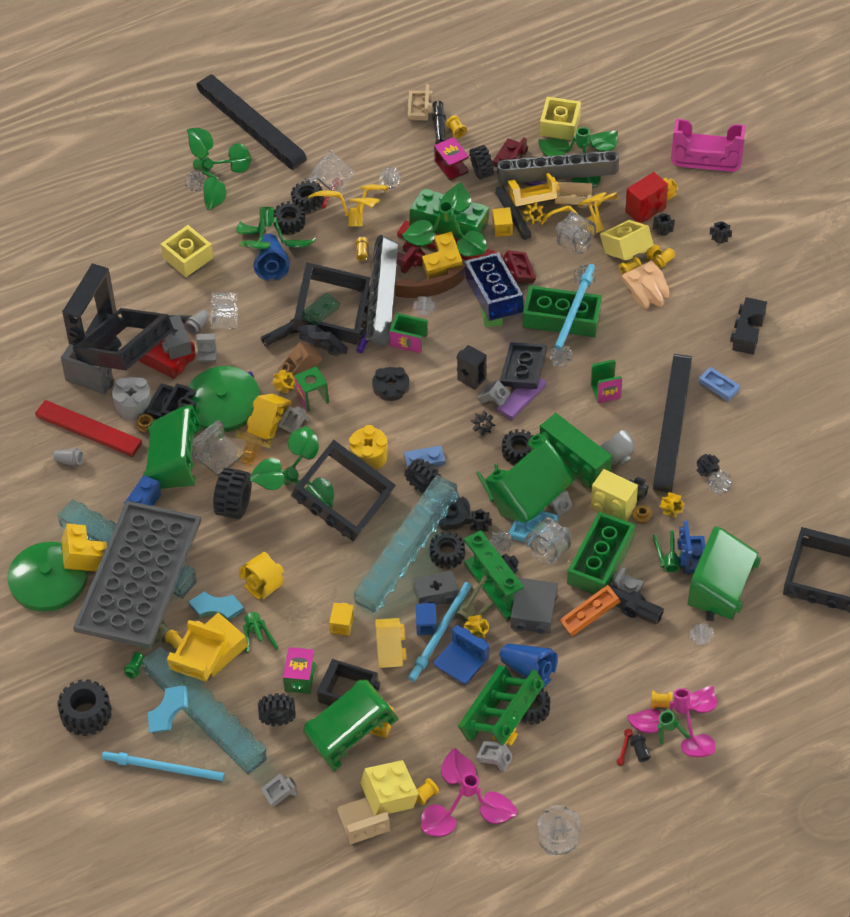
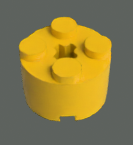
[349,425,388,470]
[239,552,284,599]

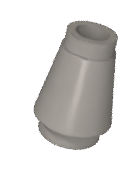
[184,310,209,335]
[53,448,84,467]

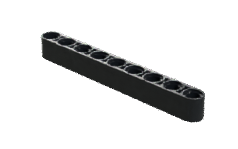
[196,74,307,170]
[653,354,692,493]

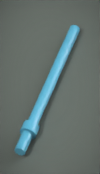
[555,264,595,350]
[408,582,472,682]
[102,751,225,781]

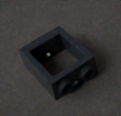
[317,659,381,706]

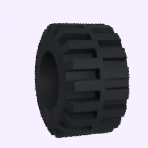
[213,467,252,520]
[57,679,112,736]

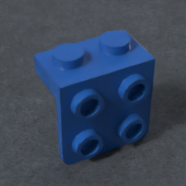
[677,520,706,574]
[434,625,489,685]

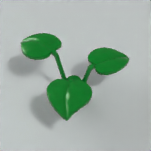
[538,127,618,188]
[187,128,251,210]
[402,182,487,257]
[236,206,316,249]
[249,426,334,508]

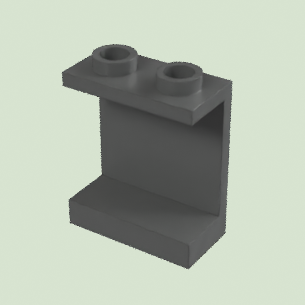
[61,344,114,395]
[511,578,558,634]

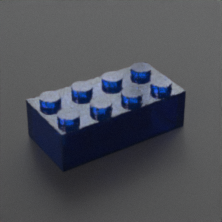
[464,252,524,321]

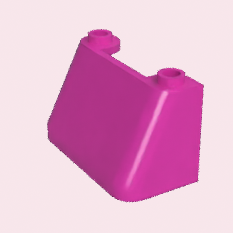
[671,119,746,172]

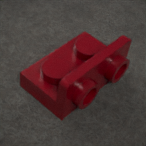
[492,137,528,168]
[500,250,536,288]

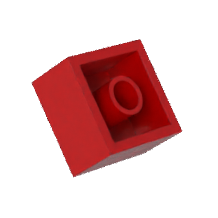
[625,172,668,223]

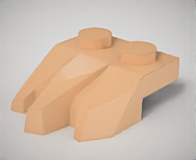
[621,260,669,310]

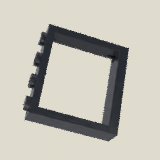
[292,262,371,345]
[62,263,117,346]
[72,308,174,371]
[291,440,396,542]
[783,527,850,613]

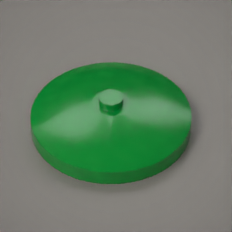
[188,366,260,433]
[7,542,87,612]

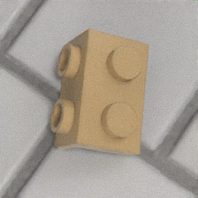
[407,84,433,121]
[555,182,592,208]

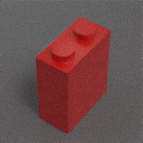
[138,340,196,379]

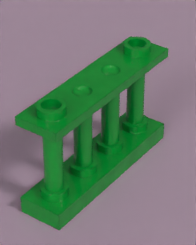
[464,530,524,622]
[458,665,545,746]

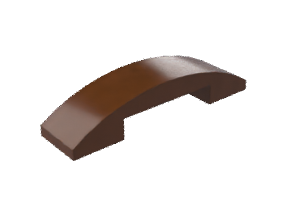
[395,264,465,298]

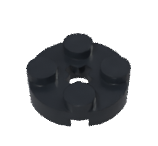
[372,367,410,401]
[432,493,471,530]

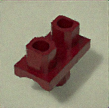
[397,241,425,274]

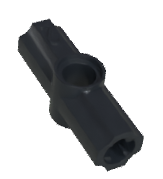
[609,585,664,625]

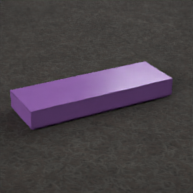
[497,378,546,421]

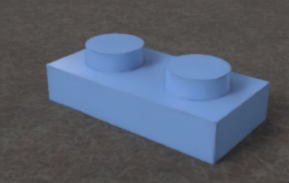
[698,367,740,402]
[404,446,445,468]

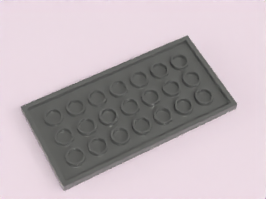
[73,501,201,649]

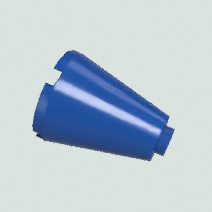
[253,234,290,281]
[499,643,558,687]

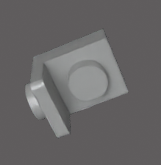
[196,334,217,362]
[477,380,510,406]
[278,406,310,434]
[549,490,573,517]
[612,567,644,593]
[476,741,512,771]
[261,774,298,806]

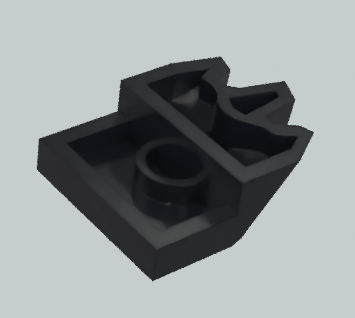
[298,325,348,356]
[145,383,196,419]

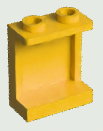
[508,173,559,206]
[167,620,227,682]

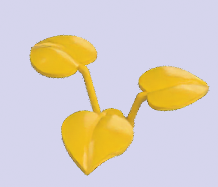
[308,184,389,226]
[541,192,618,235]

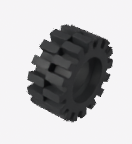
[469,145,494,179]
[291,180,324,213]
[274,201,306,235]
[502,429,534,465]
[404,458,442,494]
[429,531,465,569]
[516,688,550,725]
[258,693,296,726]

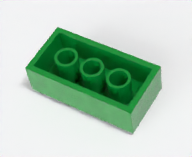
[409,188,489,240]
[523,285,602,338]
[540,412,612,489]
[567,511,635,594]

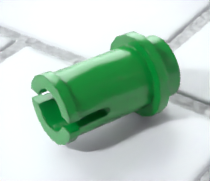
[124,652,145,679]

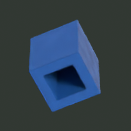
[415,603,437,635]

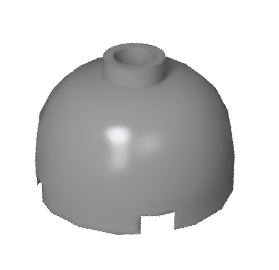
[600,430,635,466]

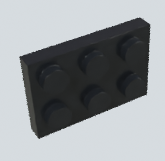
[500,342,547,389]

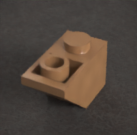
[278,342,323,377]

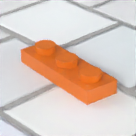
[560,585,621,637]

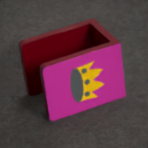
[434,137,469,180]

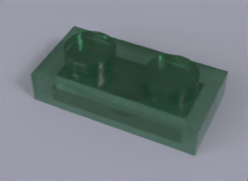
[302,293,341,325]

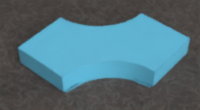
[508,511,559,544]
[189,591,244,621]
[148,685,188,733]

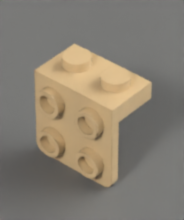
[337,798,390,845]

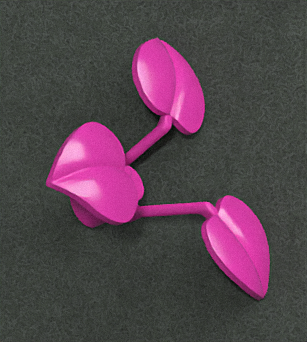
[627,685,717,757]
[421,748,518,837]

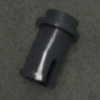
[630,734,651,762]

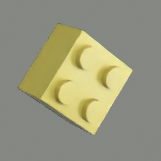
[540,97,581,141]
[600,220,654,260]
[161,225,213,277]
[591,469,638,521]
[360,760,419,816]

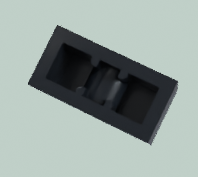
[456,345,487,390]

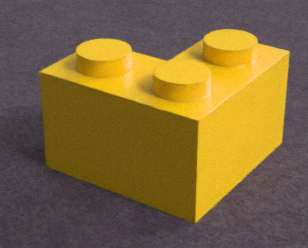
[422,231,463,279]
[247,394,292,440]
[61,524,107,572]
[375,618,407,668]

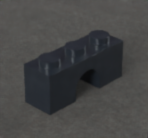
[730,297,767,355]

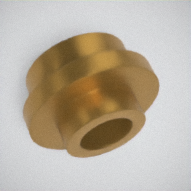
[136,414,154,432]
[633,505,652,524]

